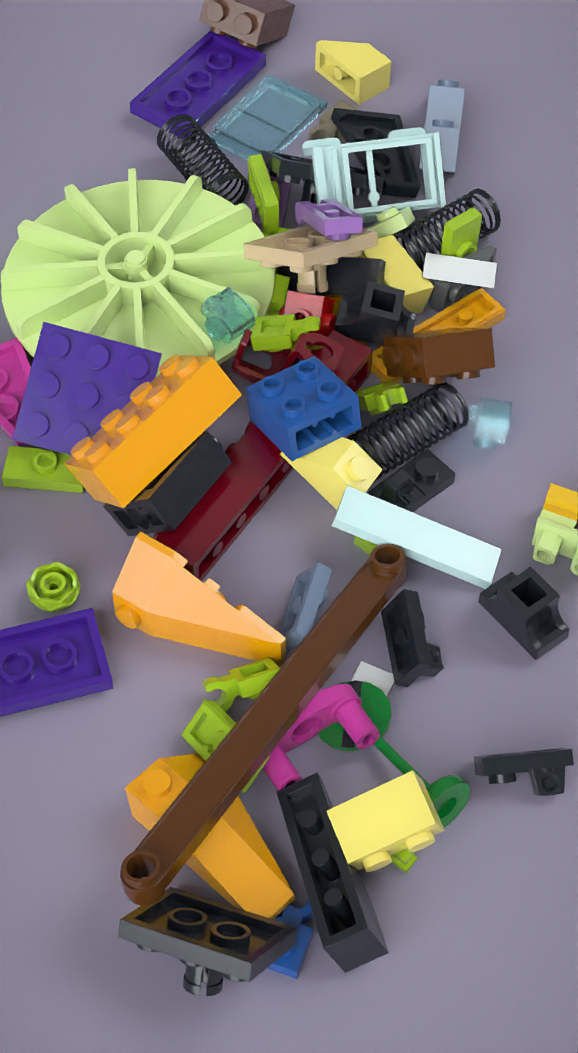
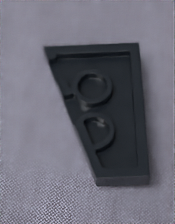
[330,108,420,198]

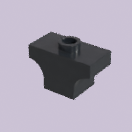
[334,281,417,347]
[478,567,570,660]

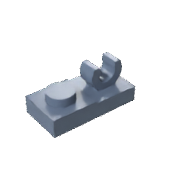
[278,561,332,653]

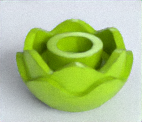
[26,562,81,612]

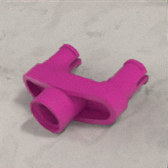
[263,684,380,791]

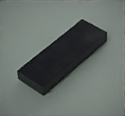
[277,257,386,297]

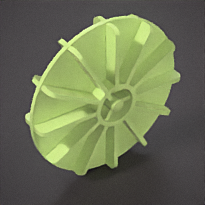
[1,168,275,377]

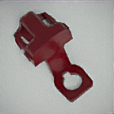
[231,329,344,383]

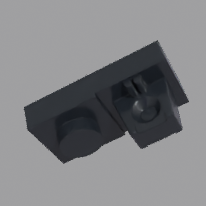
[368,449,456,512]
[381,589,444,687]
[473,748,574,796]

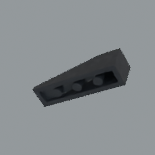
[276,772,389,973]

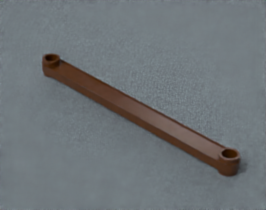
[120,543,407,906]

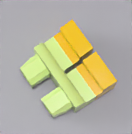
[532,483,578,576]

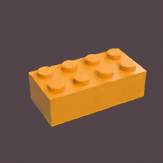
[64,355,242,508]

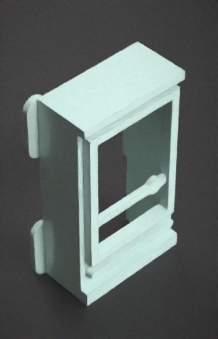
[302,127,446,223]

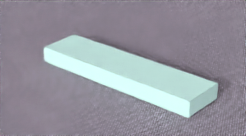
[332,486,501,589]

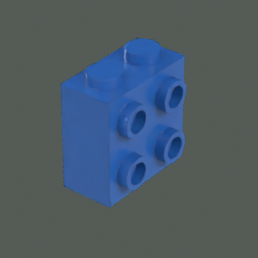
[245,356,362,461]

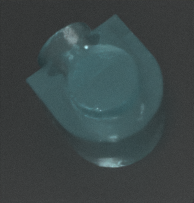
[201,287,255,344]
[467,397,512,449]

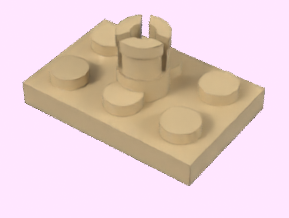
[244,224,378,294]

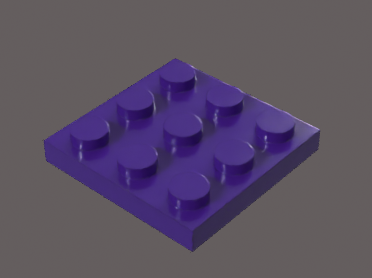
[12,322,162,455]

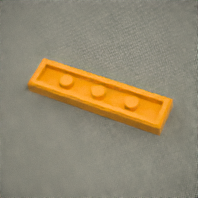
[371,288,506,383]

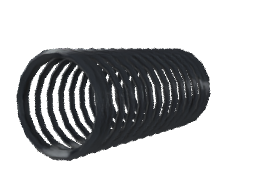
[157,114,249,206]
[392,188,501,271]
[346,382,469,482]

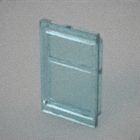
[208,75,327,161]

